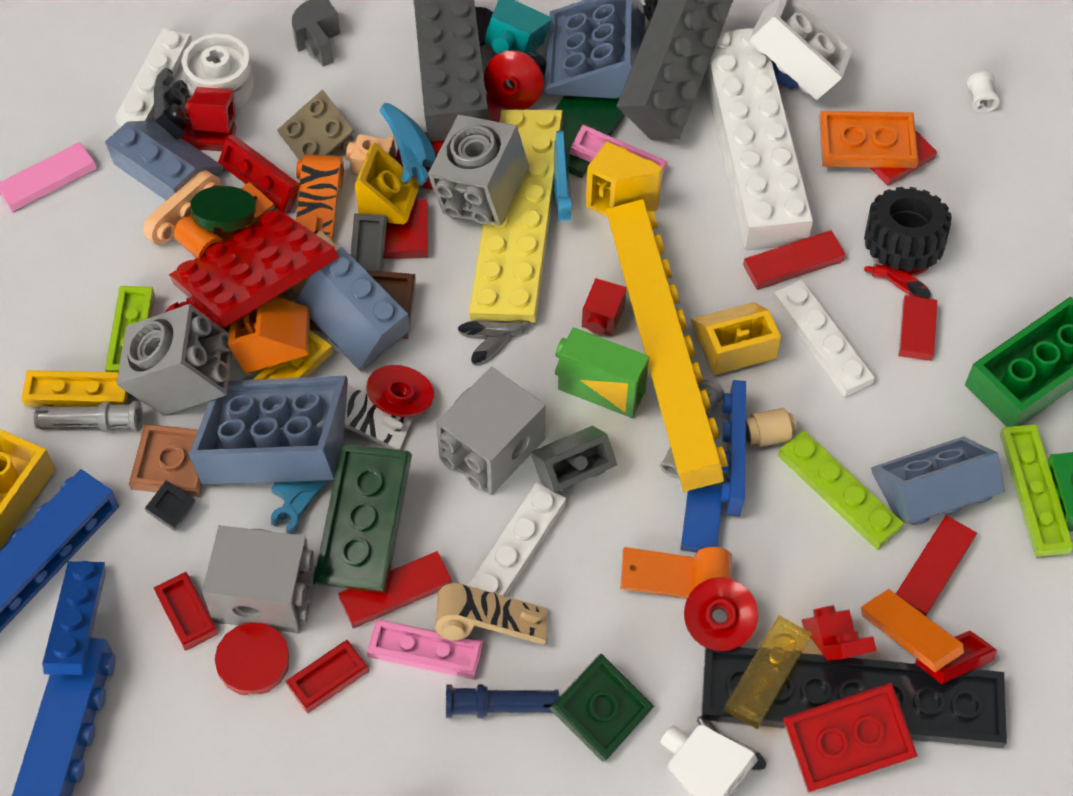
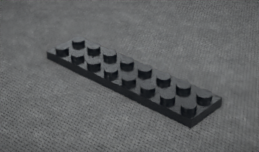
[701,647,1007,748]

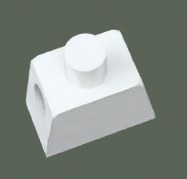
[660,724,758,796]

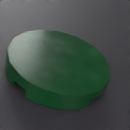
[191,186,256,232]

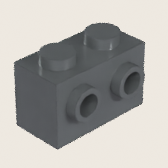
[530,425,617,493]

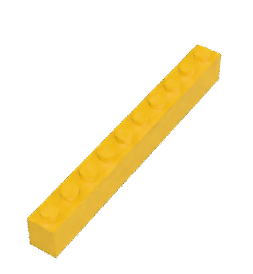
[606,199,728,492]

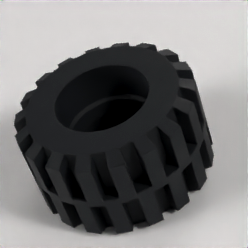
[864,187,952,272]

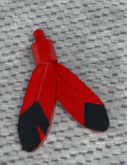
[864,264,931,299]

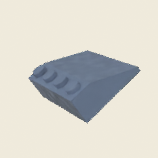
[544,0,645,98]
[189,375,348,484]

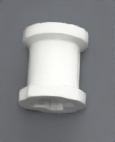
[966,71,1000,113]

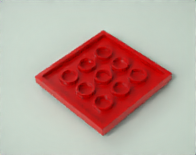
[169,209,339,328]

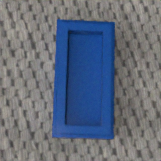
[680,485,722,552]

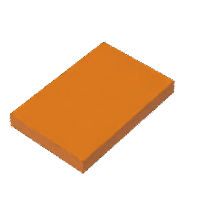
[819,111,918,168]

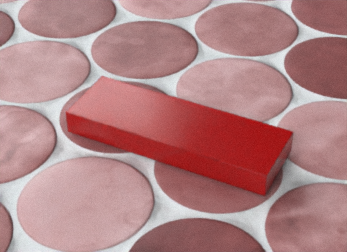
[218,135,300,213]
[743,230,846,290]
[896,515,977,616]
[338,551,452,628]

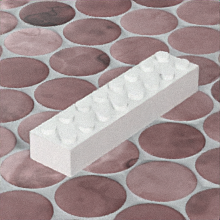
[704,28,813,250]

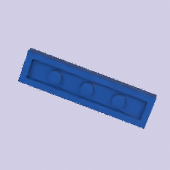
[720,380,746,517]
[42,561,106,675]

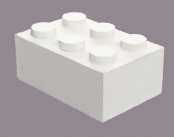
[749,0,853,100]

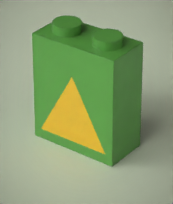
[555,327,649,418]

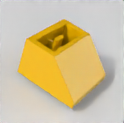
[585,141,663,217]
[691,302,781,375]

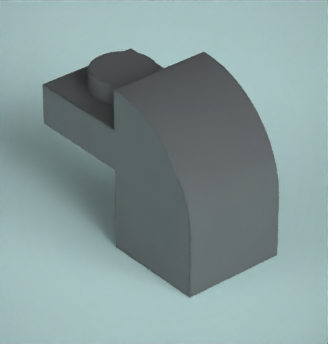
[292,0,341,67]

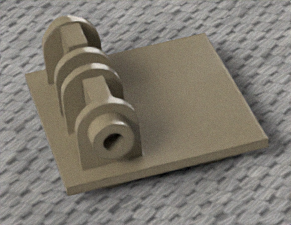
[277,89,355,160]

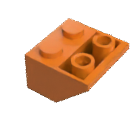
[228,296,310,374]

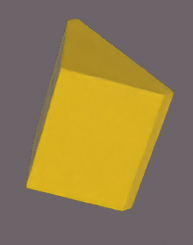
[355,142,420,224]

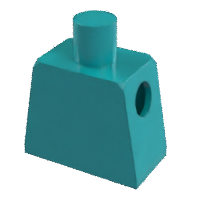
[484,0,553,54]

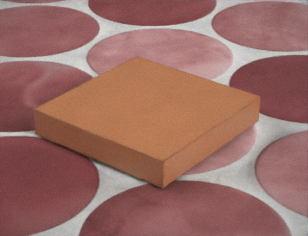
[129,424,203,497]

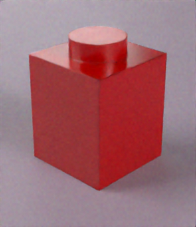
[185,87,236,133]
[581,278,627,337]

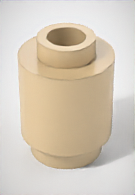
[746,407,797,448]

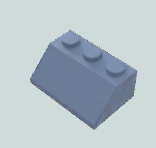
[105,121,224,200]
[295,247,411,372]
[871,436,1005,525]

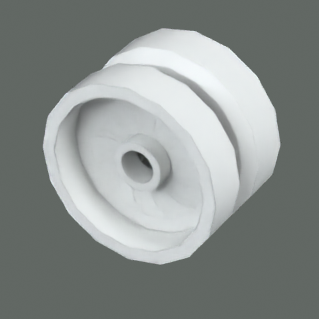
[181,33,255,110]

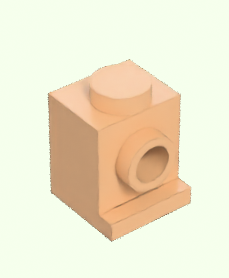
[346,134,396,175]

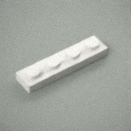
[115,28,192,126]
[772,279,875,398]
[468,483,566,596]

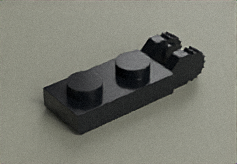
[154,68,187,140]

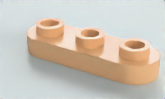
[143,170,221,245]

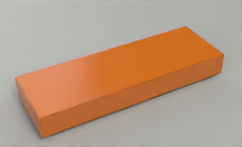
[861,589,964,672]

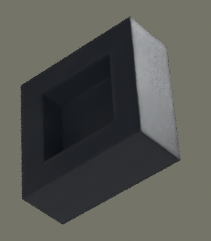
[145,480,195,531]

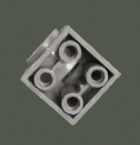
[428,115,529,226]
[116,304,232,416]
[436,366,546,495]
[202,525,316,633]

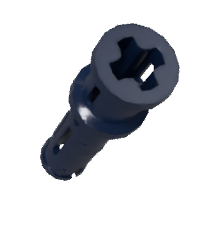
[446,684,559,718]

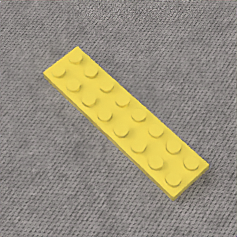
[469,110,563,322]

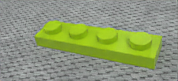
[1000,424,1073,557]
[778,430,904,550]

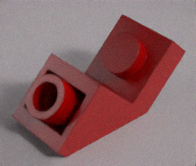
[801,605,877,661]

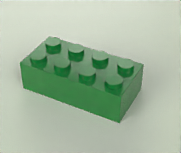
[965,296,1073,427]

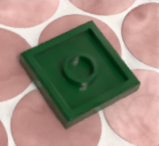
[549,653,654,762]

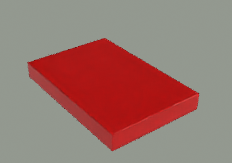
[782,683,918,792]

